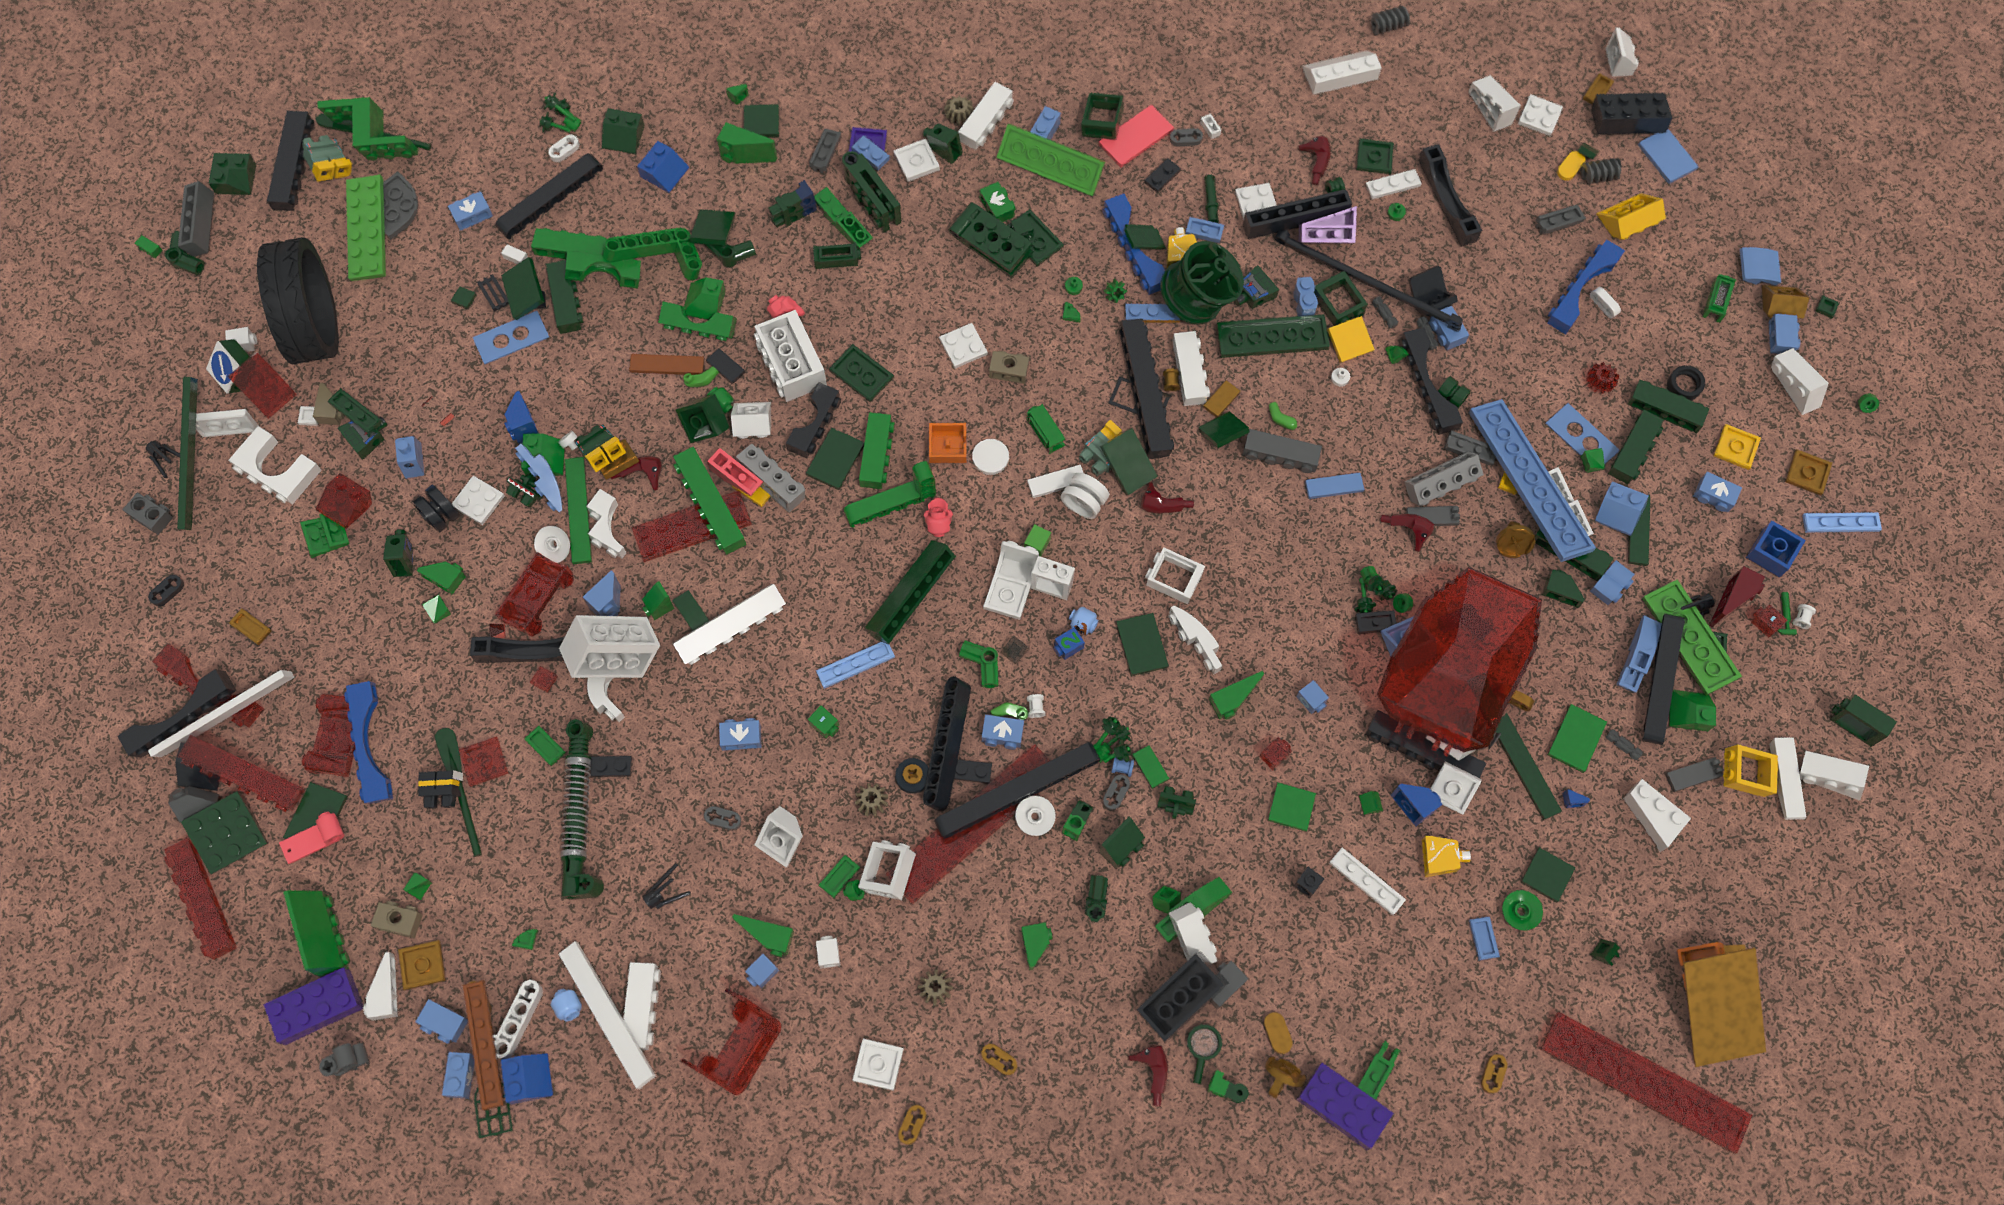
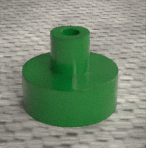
[1387,203,1406,221]
[1065,277,1083,295]
[1858,393,1879,413]
[1393,593,1413,613]
[843,880,865,901]

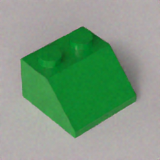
[521,433,565,476]

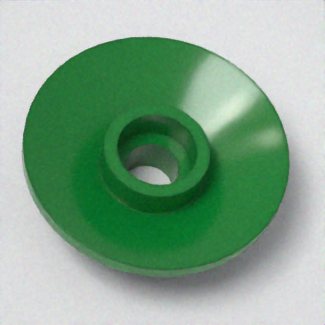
[1502,890,1543,931]

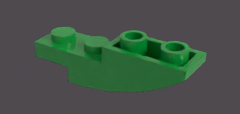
[814,187,873,249]
[1155,877,1233,943]

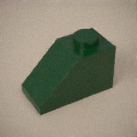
[1542,569,1584,608]

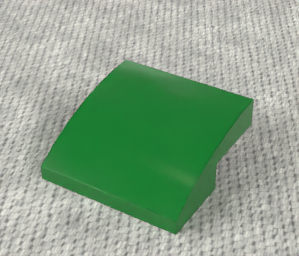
[300,510,349,558]

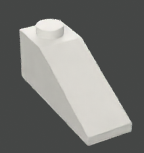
[364,952,398,1020]

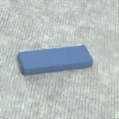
[1305,473,1364,499]

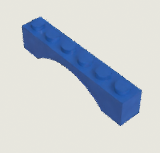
[1103,194,1165,295]
[1547,239,1625,335]
[344,681,393,804]

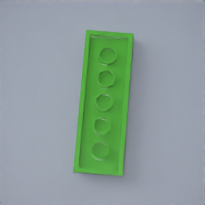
[996,123,1106,196]
[346,175,386,281]
[1642,579,1742,696]

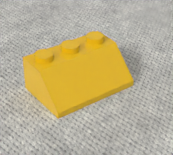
[1596,193,1666,240]

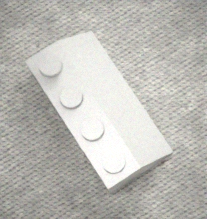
[1302,51,1381,95]

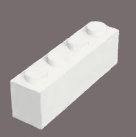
[958,82,1014,150]
[1172,331,1210,406]
[624,962,661,1050]

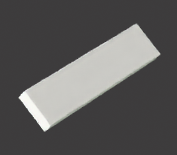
[1329,848,1406,915]

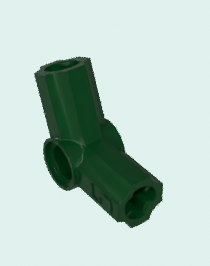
[165,231,205,276]
[704,240,756,268]
[1084,875,1108,922]

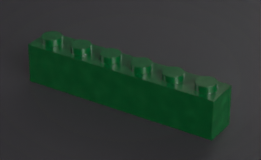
[865,540,956,645]

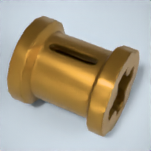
[1162,368,1180,392]

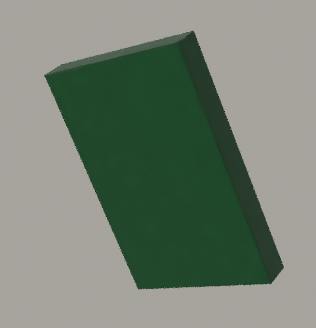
[690,209,735,246]
[1007,209,1064,266]
[501,257,545,320]
[829,344,894,403]
[806,428,865,490]
[1100,428,1158,495]
[1116,613,1169,676]
[283,782,348,852]

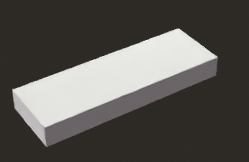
[1027,465,1083,498]

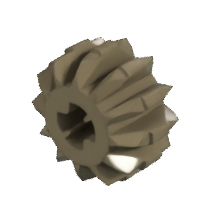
[944,95,974,126]
[855,783,889,817]
[918,969,953,1006]

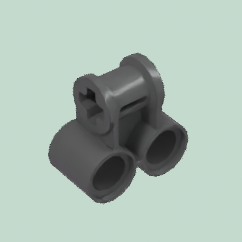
[319,1043,370,1076]

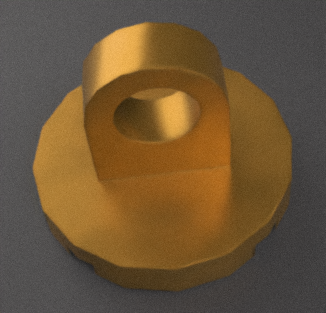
[1496,521,1536,558]
[1265,1056,1306,1099]

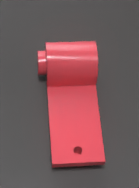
[279,812,345,865]

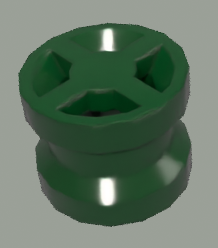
[1325,176,1345,193]

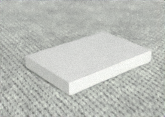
[196,409,259,437]

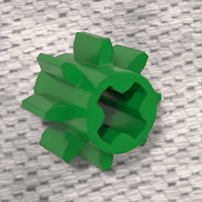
[1103,279,1127,303]

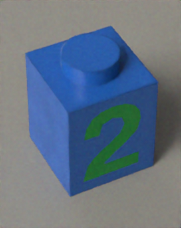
[1053,627,1085,660]

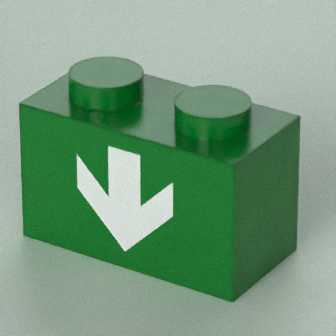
[979,182,1016,222]

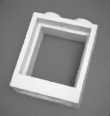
[1145,547,1205,604]
[1031,556,1075,600]
[858,840,916,900]

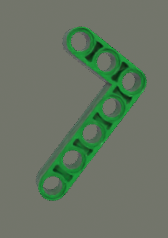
[602,228,702,280]
[843,461,936,528]

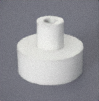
[1331,368,1350,387]
[558,431,577,450]

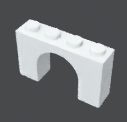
[229,426,321,505]

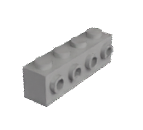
[736,444,805,512]
[1405,452,1484,506]

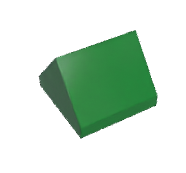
[1359,791,1383,815]

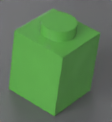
[1024,524,1051,557]

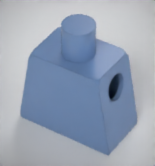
[395,436,424,478]

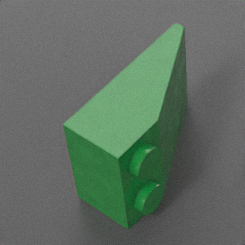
[717,122,777,164]

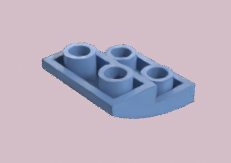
[1740,247,1781,286]

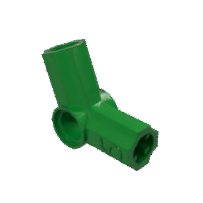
[959,640,999,688]

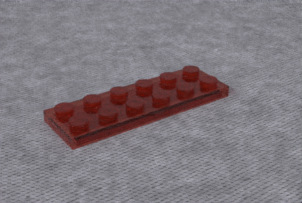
[632,490,752,562]

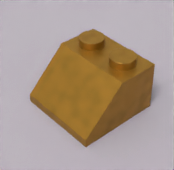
[1762,284,1810,318]

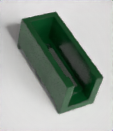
[813,242,861,269]

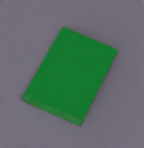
[1547,704,1607,773]

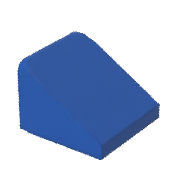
[1562,789,1590,808]

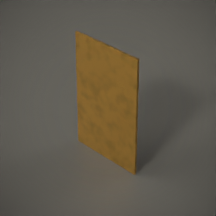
[1683,947,1766,1067]

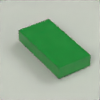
[524,726,566,767]
[1132,745,1169,789]
[818,855,860,898]

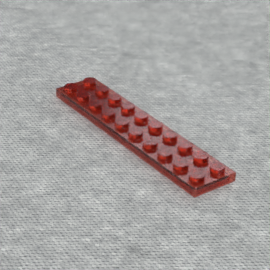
[886,745,1050,905]
[1540,1012,1753,1154]

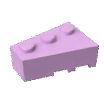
[1298,206,1357,244]

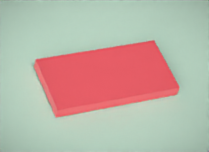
[1098,105,1174,167]

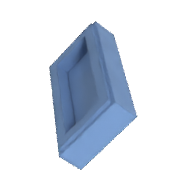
[1469,916,1500,961]

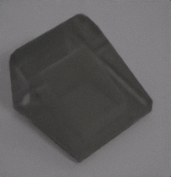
[1001,635,1028,665]

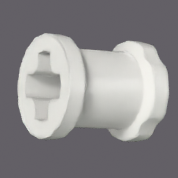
[1793,604,1816,629]
[1027,694,1046,718]

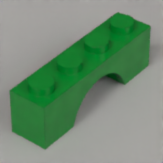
[565,251,641,288]
[658,301,737,342]

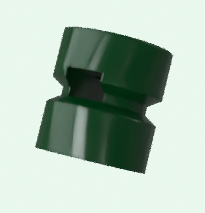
[1438,376,1471,409]

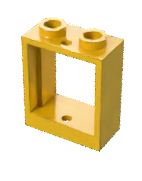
[1723,745,1778,797]

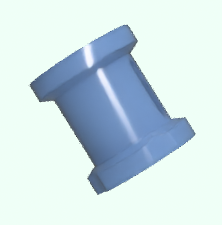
[1111,757,1134,777]

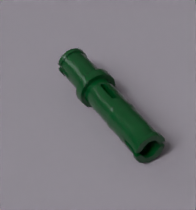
[1204,174,1219,223]

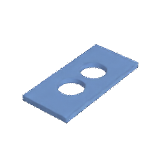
[472,311,549,364]
[1545,403,1620,465]

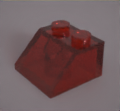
[316,473,372,529]

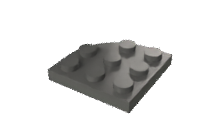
[383,171,418,240]

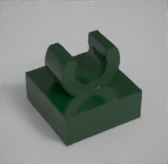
[1590,939,1620,966]

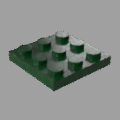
[181,791,268,875]

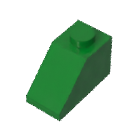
[416,561,466,595]
[642,581,674,621]
[1021,922,1053,970]

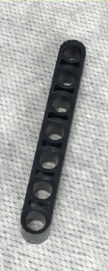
[495,153,603,239]
[1642,613,1685,745]
[923,676,971,812]

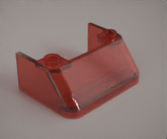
[680,988,781,1095]

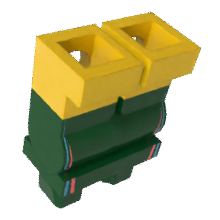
[575,425,626,472]

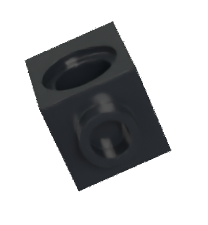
[1293,866,1325,899]

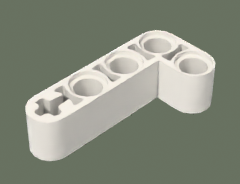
[494,980,543,1060]

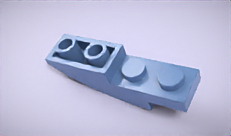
[515,443,563,512]
[1616,616,1662,693]

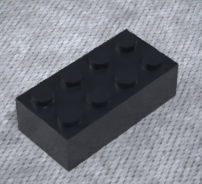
[1591,93,1673,135]
[1137,952,1229,1042]

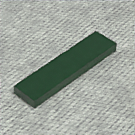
[1628,495,1651,566]

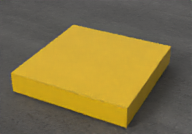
[1327,316,1375,363]
[1713,424,1761,470]

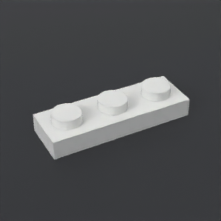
[1365,169,1422,200]

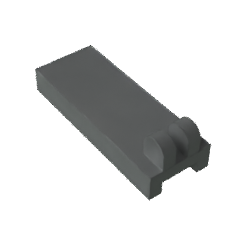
[809,128,841,174]
[1536,204,1586,235]
[1444,431,1496,466]
[1406,506,1460,526]
[1665,757,1724,792]

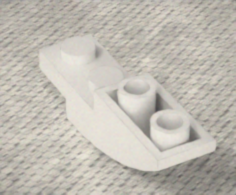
[1168,606,1222,675]

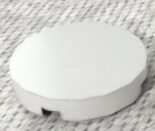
[972,439,1009,475]

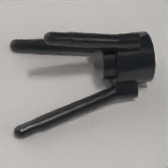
[145,440,180,478]
[1680,593,1715,616]
[642,863,691,909]

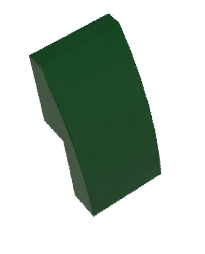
[672,590,709,631]

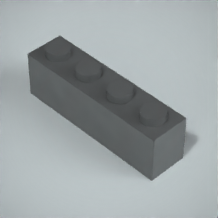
[178,181,214,257]
[1242,429,1322,473]

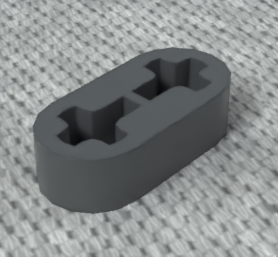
[1170,128,1203,147]
[1103,775,1130,811]
[704,806,742,831]

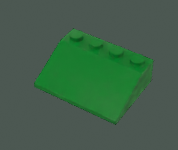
[283,890,350,978]

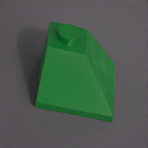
[684,277,726,320]
[1669,690,1716,732]

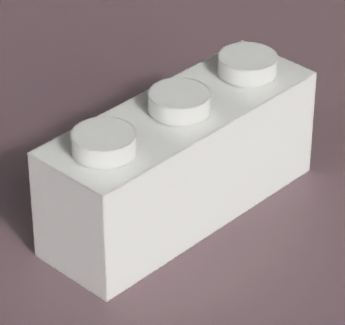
[1169,903,1217,963]

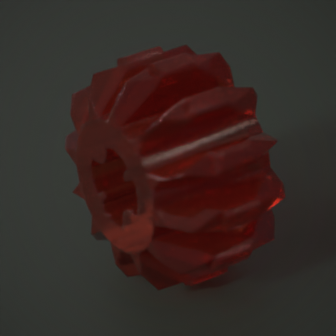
[1586,362,1619,394]

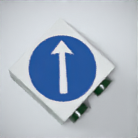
[206,339,256,394]

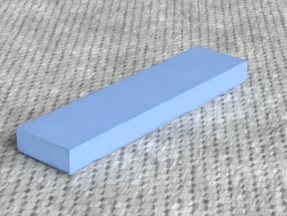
[1802,512,1882,532]
[816,642,895,689]

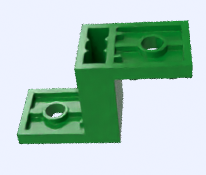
[318,97,418,161]

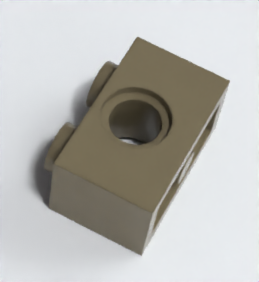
[989,351,1029,384]
[371,901,423,939]

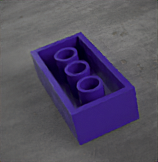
[264,967,364,1045]
[1296,1063,1394,1150]

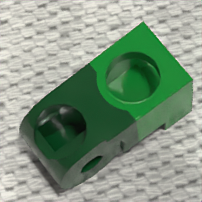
[1062,800,1094,841]
[1207,1070,1249,1103]

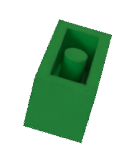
[135,235,163,259]

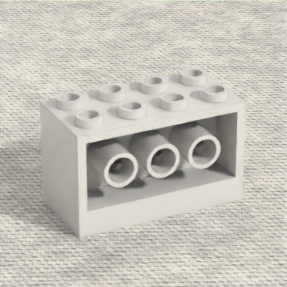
[754,310,827,402]
[559,615,660,678]

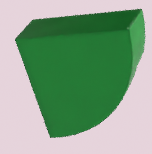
[1062,302,1081,322]
[1385,346,1409,364]
[512,929,538,950]

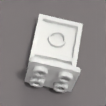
[983,541,1039,620]

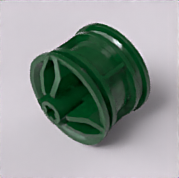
[1160,241,1244,325]

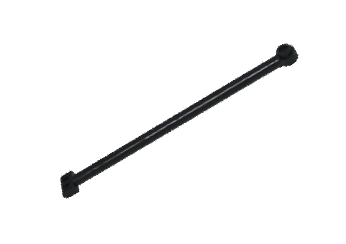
[1274,230,1463,332]

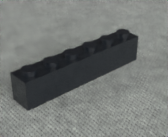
[267,110,315,211]
[1243,189,1352,240]
[1365,710,1486,778]

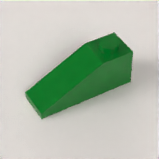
[1209,671,1264,720]
[732,914,794,958]

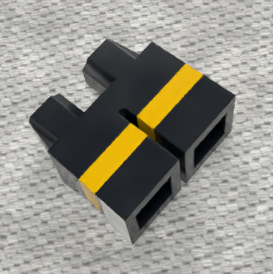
[418,770,463,809]

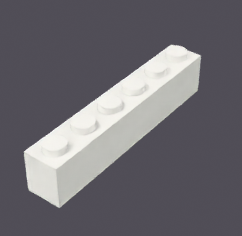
[672,584,786,665]

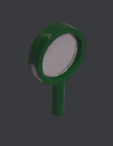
[1187,1024,1222,1085]

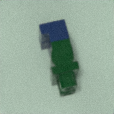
[768,180,817,228]

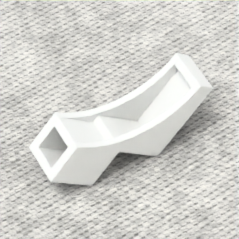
[586,489,626,559]

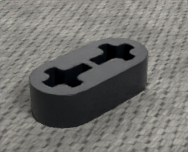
[148,575,184,607]

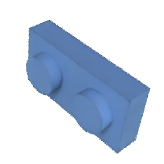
[852,136,890,170]
[1185,217,1224,243]

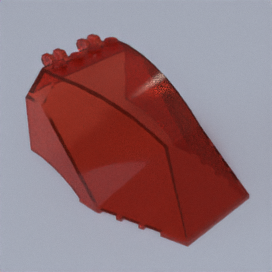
[1377,567,1542,757]

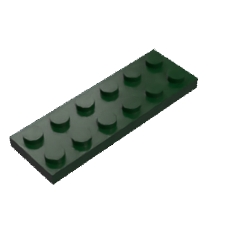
[1216,314,1330,358]

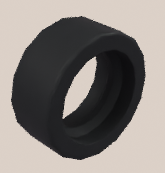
[1667,365,1705,401]

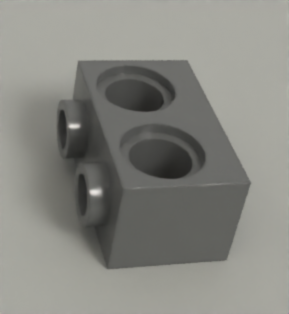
[122,492,173,535]

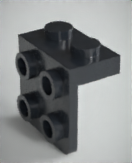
[1409,265,1458,316]

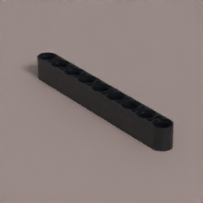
[934,742,1101,839]

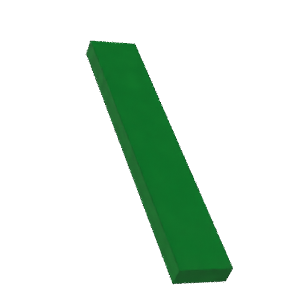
[565,457,592,565]

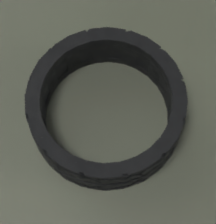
[257,237,339,365]

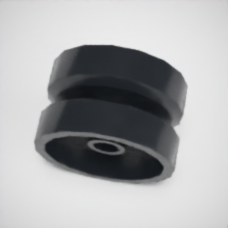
[411,484,460,533]

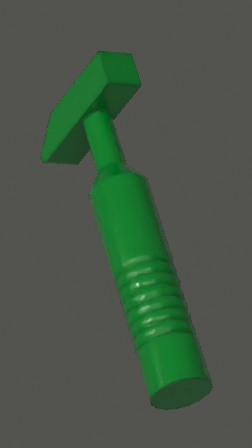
[1777,592,1797,635]

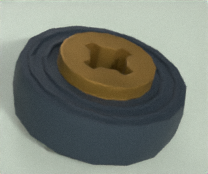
[895,758,929,794]

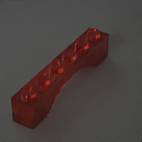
[152,644,264,728]

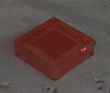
[530,666,558,693]

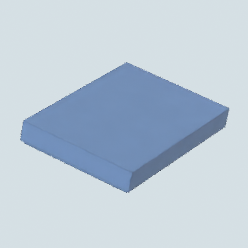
[1638,129,1699,184]

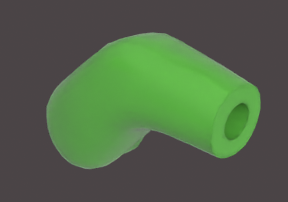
[683,366,719,387]
[1269,402,1297,430]
[990,702,1028,720]

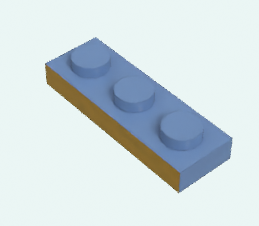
[1125,304,1180,323]

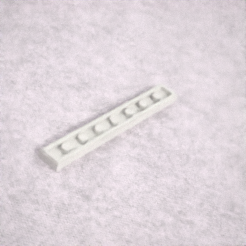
[148,670,295,757]
[559,941,656,1089]

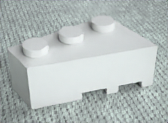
[1469,75,1521,132]
[1771,349,1829,415]
[1800,751,1869,800]
[1623,779,1691,852]

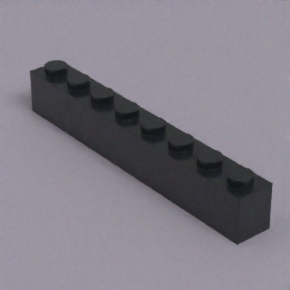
[1118,318,1174,459]

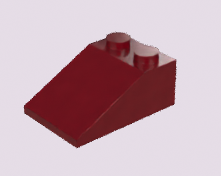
[1709,566,1765,627]

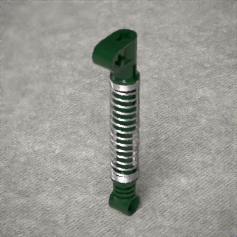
[560,719,604,900]

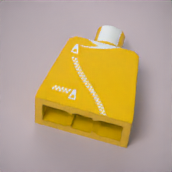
[1166,227,1197,268]
[1422,836,1471,877]

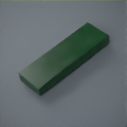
[328,388,383,435]

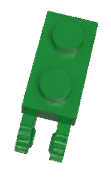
[1357,1041,1400,1100]

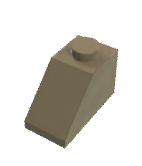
[313,383,345,425]

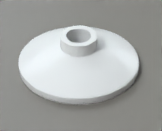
[534,526,570,564]
[1015,796,1055,836]

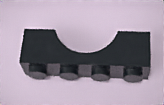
[786,382,841,459]

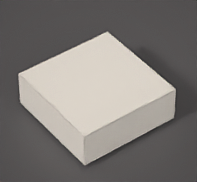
[298,406,318,426]

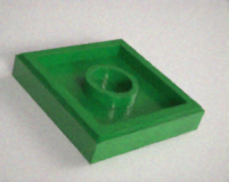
[1268,782,1316,832]

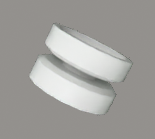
[1060,473,1110,519]

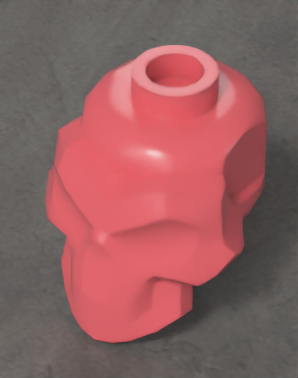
[767,295,805,318]
[923,497,953,537]

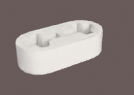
[548,135,580,162]
[1590,287,1621,318]

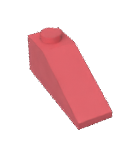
[707,448,763,496]

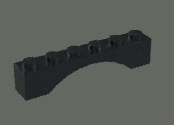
[1418,144,1482,247]
[1399,327,1463,435]
[470,636,565,663]
[117,669,237,758]

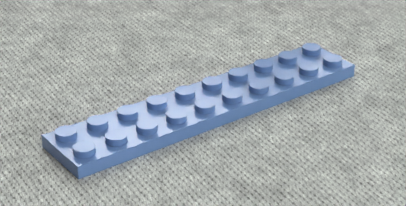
[1469,399,1596,562]

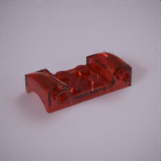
[495,552,574,637]
[302,694,356,777]

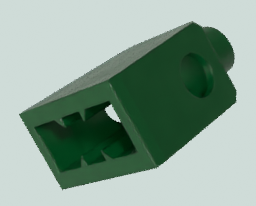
[923,123,963,165]

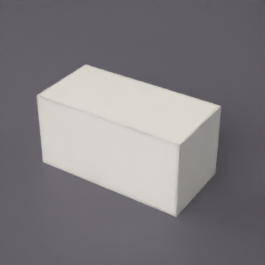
[1200,114,1221,139]
[501,244,528,264]

